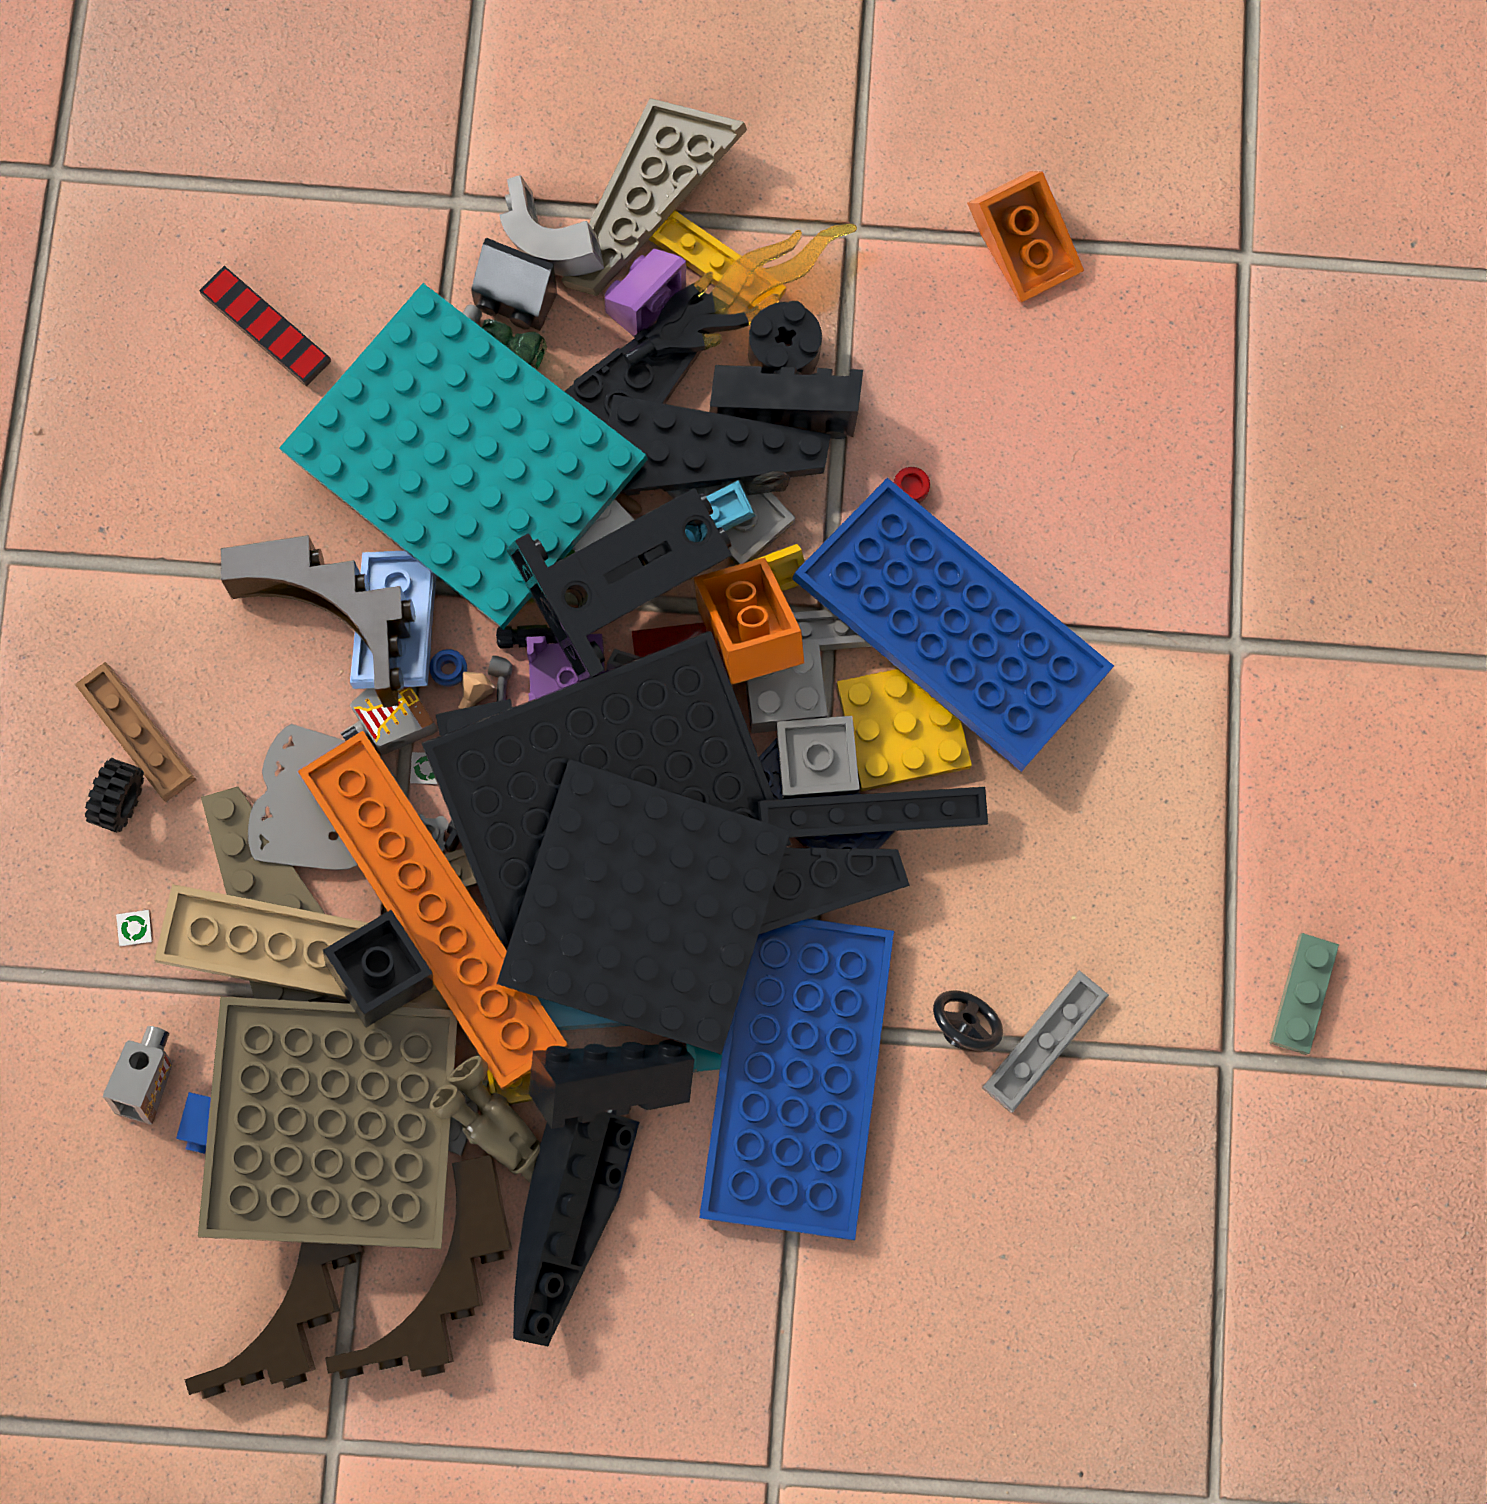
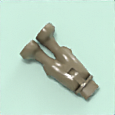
[430,1056,541,1182]

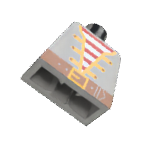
[340,687,438,755]
[103,1026,172,1125]

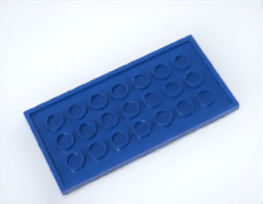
[792,478,1114,772]
[699,919,894,1240]

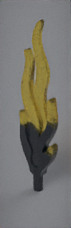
[623,224,857,367]

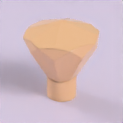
[458,671,496,709]

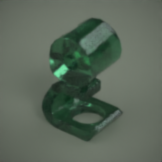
[481,319,547,370]

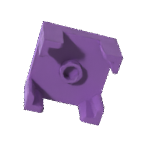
[527,634,605,701]

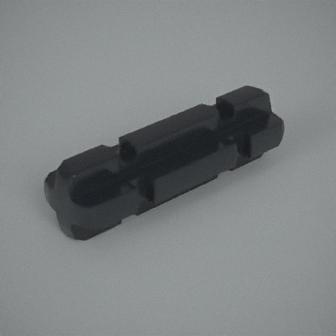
[496,624,558,648]

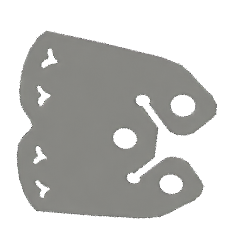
[248,724,398,870]

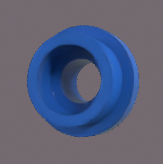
[429,649,467,687]

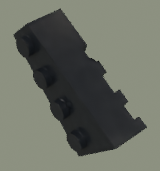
[709,365,863,439]
[529,1040,695,1129]

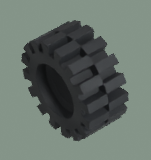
[85,758,144,833]

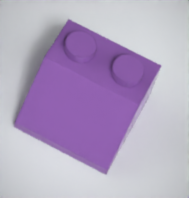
[604,249,686,337]

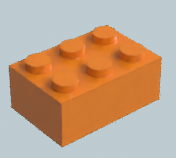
[694,557,804,684]

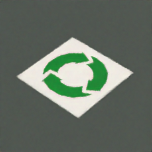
[410,752,437,784]
[116,910,152,946]

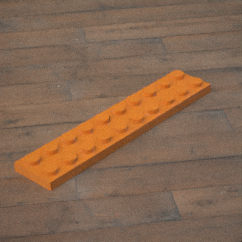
[298,731,569,1091]

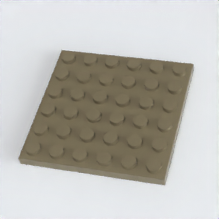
[198,996,457,1249]

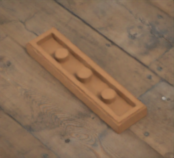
[75,662,197,802]

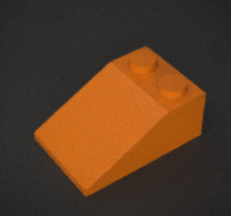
[967,171,1084,303]

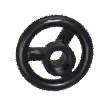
[933,990,1003,1051]

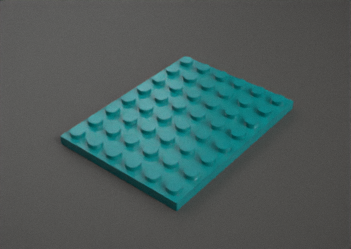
[279,283,648,630]

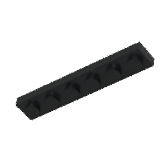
[758,787,988,838]

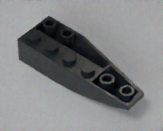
[513,1111,640,1347]

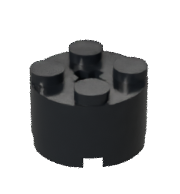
[748,301,822,375]

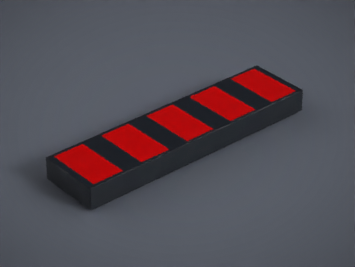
[199,266,331,387]

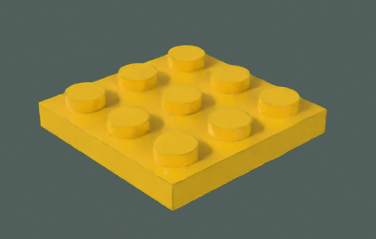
[836,669,972,792]

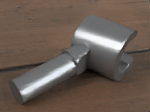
[488,655,512,702]

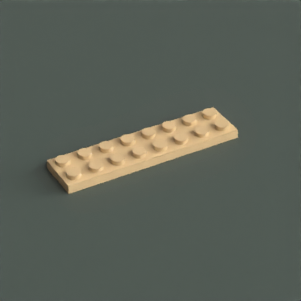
[154,884,458,1021]

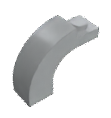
[499,175,604,276]

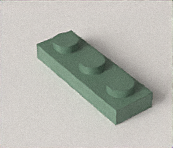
[1269,933,1339,1055]

